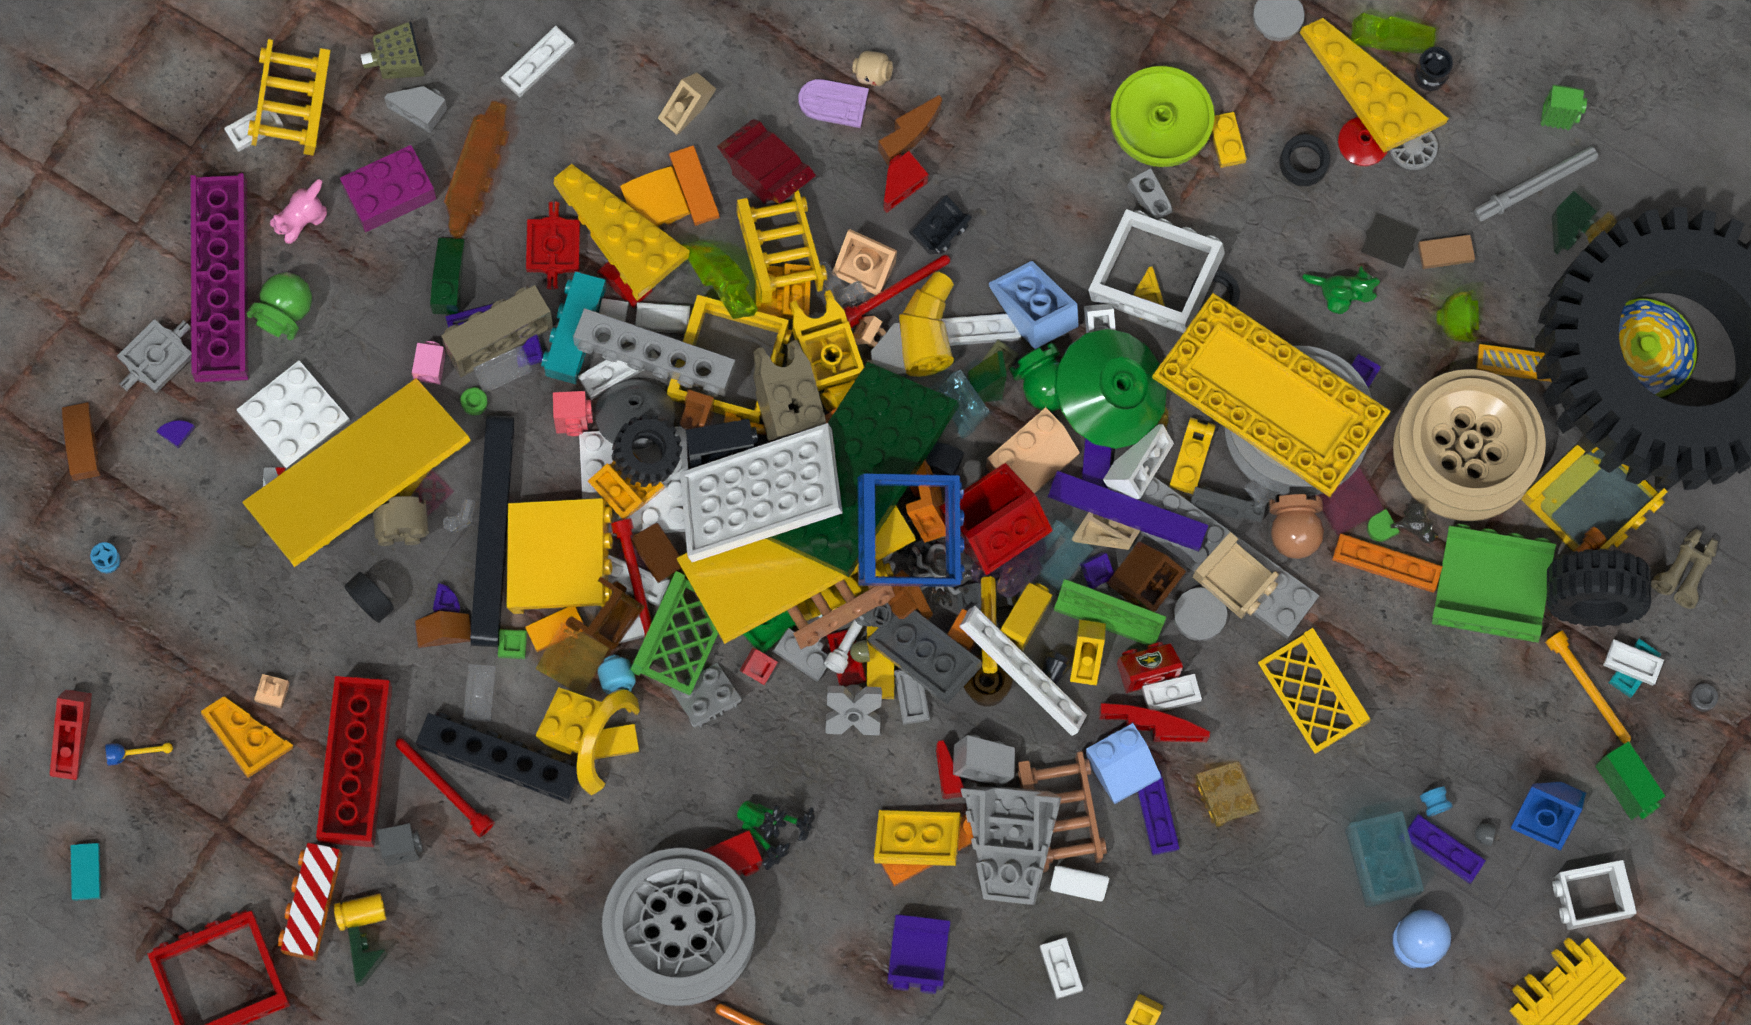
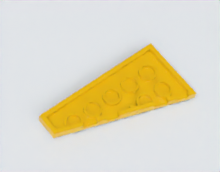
[1300,18,1449,153]

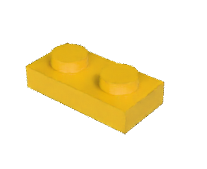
[1211,112,1247,168]

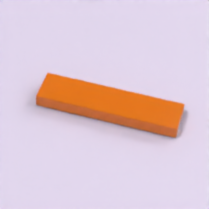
[1332,533,1443,593]

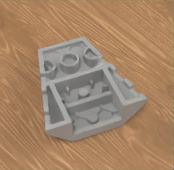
[961,787,1061,905]

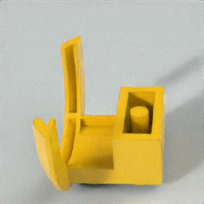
[535,687,640,795]

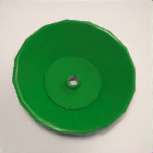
[1056,329,1167,449]

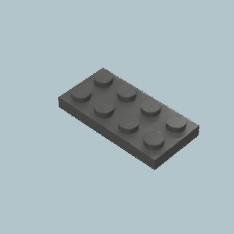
[867,610,982,705]

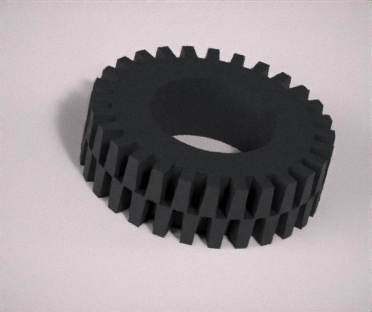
[1534,207,1751,490]

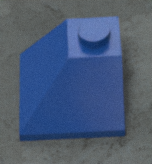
[1510,782,1586,851]

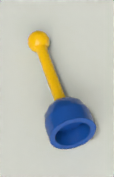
[105,742,173,766]

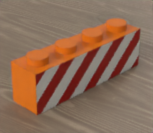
[278,843,342,961]

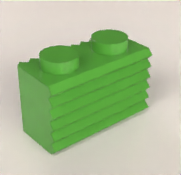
[1541,84,1587,131]

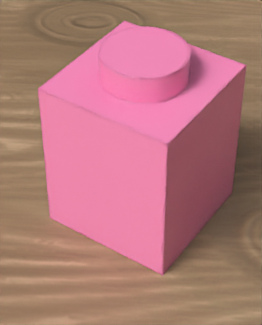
[412,341,446,385]

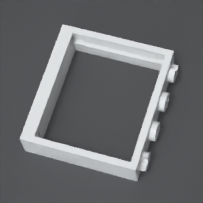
[1088,209,1225,333]

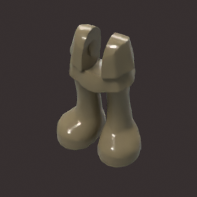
[1651,528,1718,609]

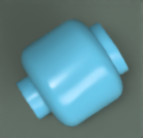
[597,655,636,694]

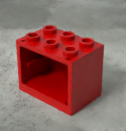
[939,463,1053,575]

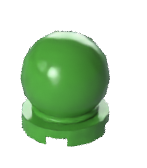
[247,272,312,340]

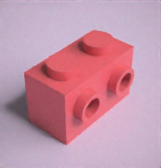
[553,391,593,436]

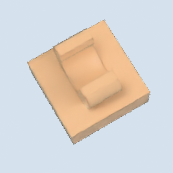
[853,316,886,348]
[254,674,290,709]

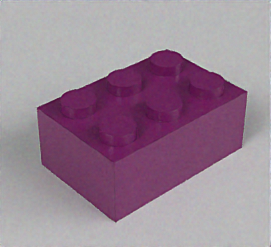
[340,145,436,233]

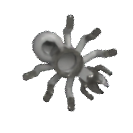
[909,543,973,606]

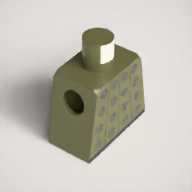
[360,22,425,79]

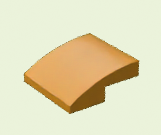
[620,166,691,226]
[754,264,811,319]
[588,451,665,520]

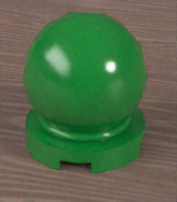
[1009,343,1061,411]

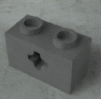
[377,823,423,867]

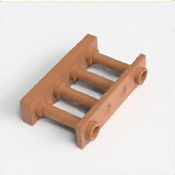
[787,579,895,649]
[1017,751,1107,872]

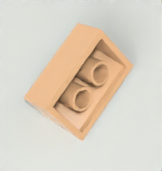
[986,407,1080,494]

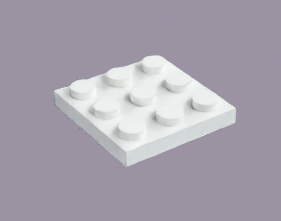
[236,361,350,470]

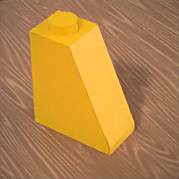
[1000,583,1052,652]

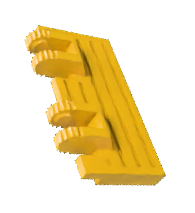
[1509,938,1626,1025]

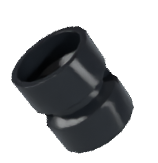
[1414,47,1453,91]

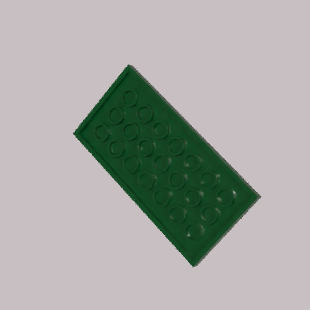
[765,362,959,577]

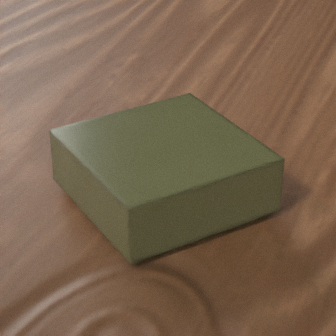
[982,340,1019,373]

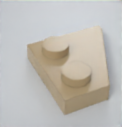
[1072,512,1140,550]

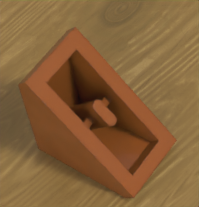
[415,611,471,648]

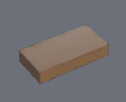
[1418,235,1475,269]

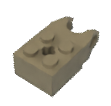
[753,340,827,443]

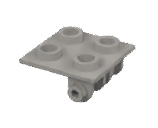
[671,663,742,728]

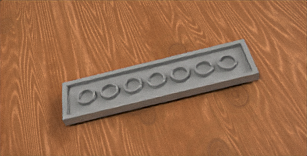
[1137,477,1320,639]

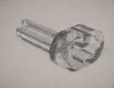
[819,260,869,309]

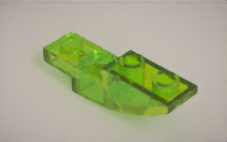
[682,241,758,319]

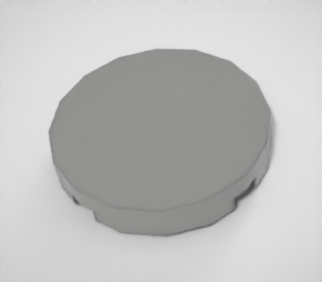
[1252,0,1305,41]
[1174,587,1228,641]

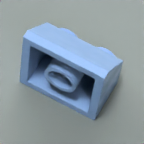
[1086,723,1161,804]

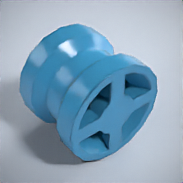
[90,542,121,574]
[1420,786,1453,817]

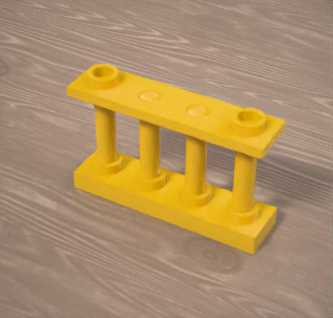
[247,39,330,156]
[736,190,827,303]

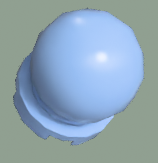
[1392,909,1451,968]

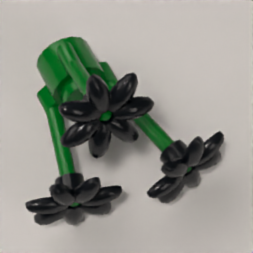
[737,800,815,870]

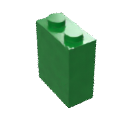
[1595,741,1666,821]

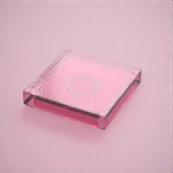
[1314,467,1384,536]

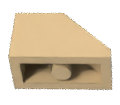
[658,73,716,135]

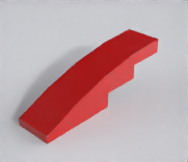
[1099,703,1210,742]

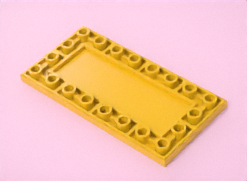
[1152,293,1390,497]
[242,378,471,567]
[677,506,916,644]

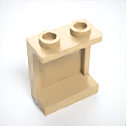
[1193,532,1279,619]

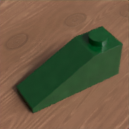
[430,238,465,315]
[963,351,1007,404]

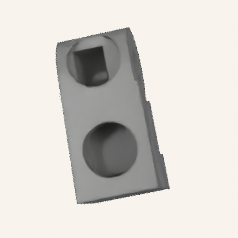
[1127,168,1172,220]

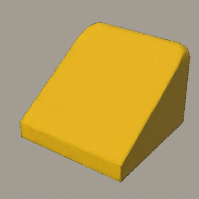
[1125,994,1163,1025]

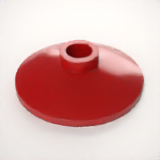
[1338,117,1388,166]

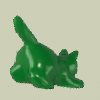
[1302,266,1380,314]

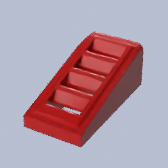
[935,740,964,799]

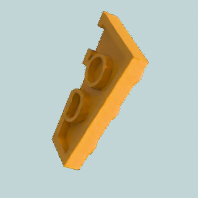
[201,696,293,778]

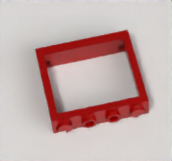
[147,910,291,1025]

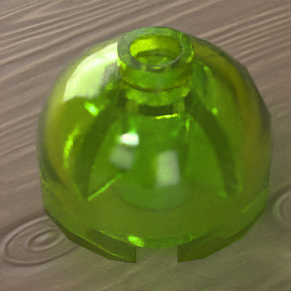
[1437,290,1479,343]

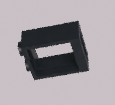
[685,419,758,469]

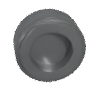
[1689,684,1718,712]

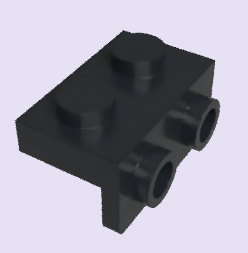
[908,195,972,254]

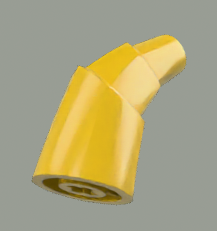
[899,272,954,377]

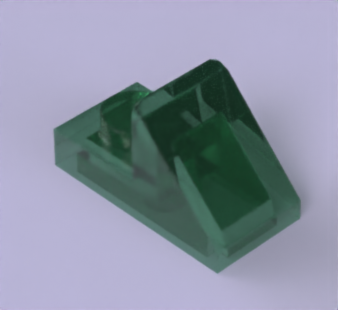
[348,926,387,987]

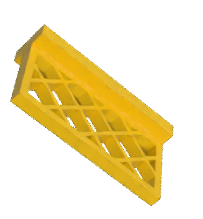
[1258,628,1370,754]

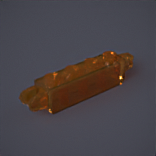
[444,101,509,239]

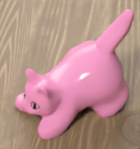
[270,179,327,244]

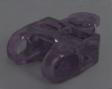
[971,539,1047,597]

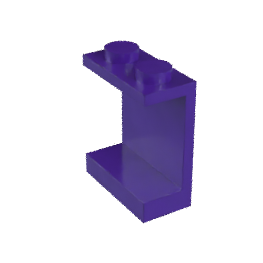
[887,915,950,994]

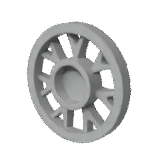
[1389,131,1438,170]

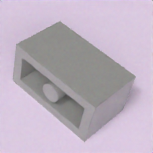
[953,735,1015,787]

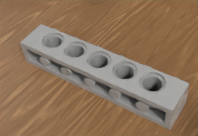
[573,308,735,397]

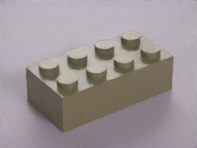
[441,285,553,378]

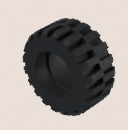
[1547,549,1651,627]

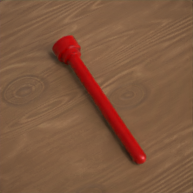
[843,255,950,328]
[611,518,652,636]
[395,738,495,838]

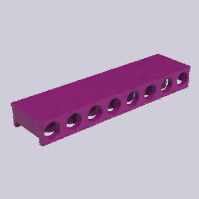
[191,173,249,383]

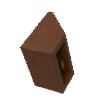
[1106,541,1186,612]

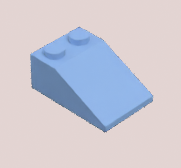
[989,261,1078,349]

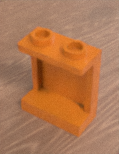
[906,460,946,543]

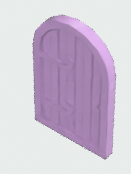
[799,80,869,128]

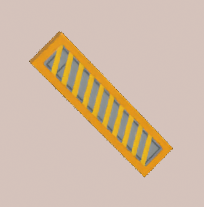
[1476,344,1551,382]

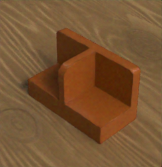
[680,390,715,430]
[888,570,933,620]

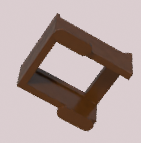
[566,577,645,651]

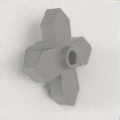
[826,685,882,735]

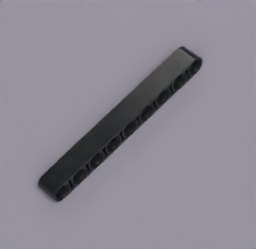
[470,415,514,647]

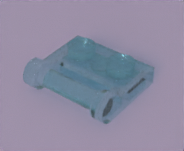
[937,369,990,438]
[1022,520,1093,591]

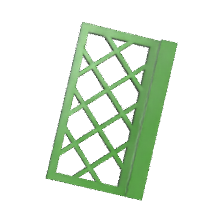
[630,571,718,696]
[1053,579,1166,646]

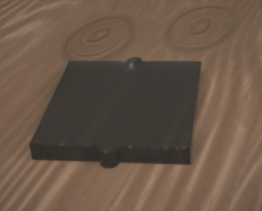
[1361,213,1419,269]

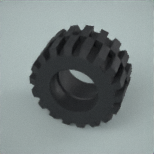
[611,414,682,487]

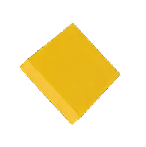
[874,810,961,866]

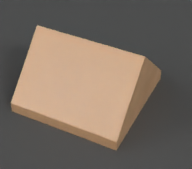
[831,229,897,295]

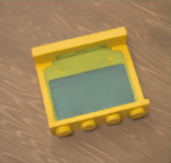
[1521,444,1668,551]

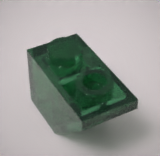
[1551,191,1597,255]

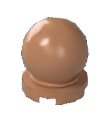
[1269,494,1324,559]

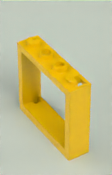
[667,295,792,424]

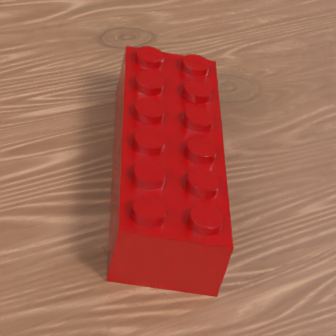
[316,676,392,847]

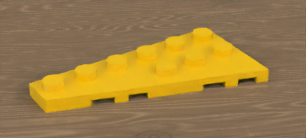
[554,164,690,301]

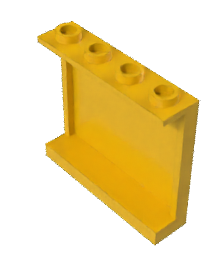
[507,498,613,614]

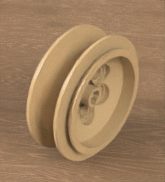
[1393,369,1546,521]

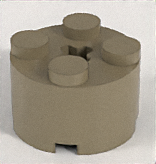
[373,496,429,546]

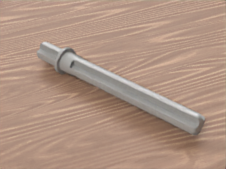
[1474,146,1598,221]

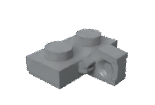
[773,628,828,682]

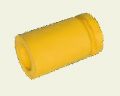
[334,893,387,931]

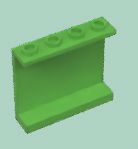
[1432,524,1556,643]

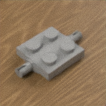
[117,319,191,393]

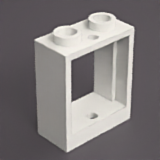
[1553,860,1637,930]

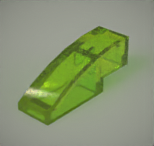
[1351,13,1436,53]

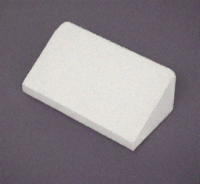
[1050,866,1109,902]

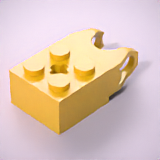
[790,290,864,391]

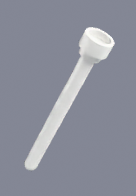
[824,561,895,674]

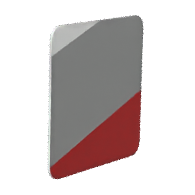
[263,467,285,487]

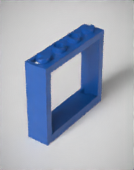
[858,474,965,587]

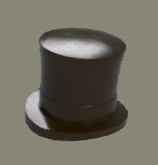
[963,655,1013,707]

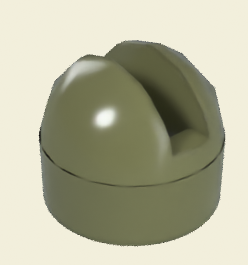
[850,640,870,663]

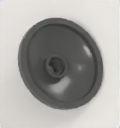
[595,379,675,449]

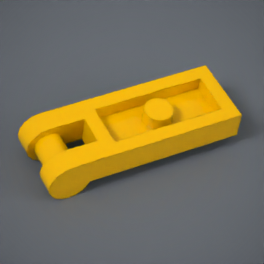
[1169,417,1216,494]

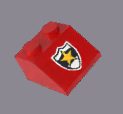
[1117,642,1183,694]

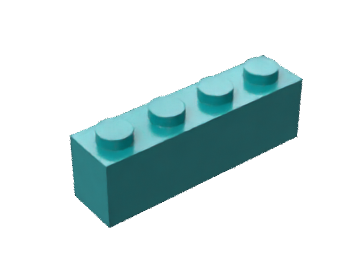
[541,272,606,384]

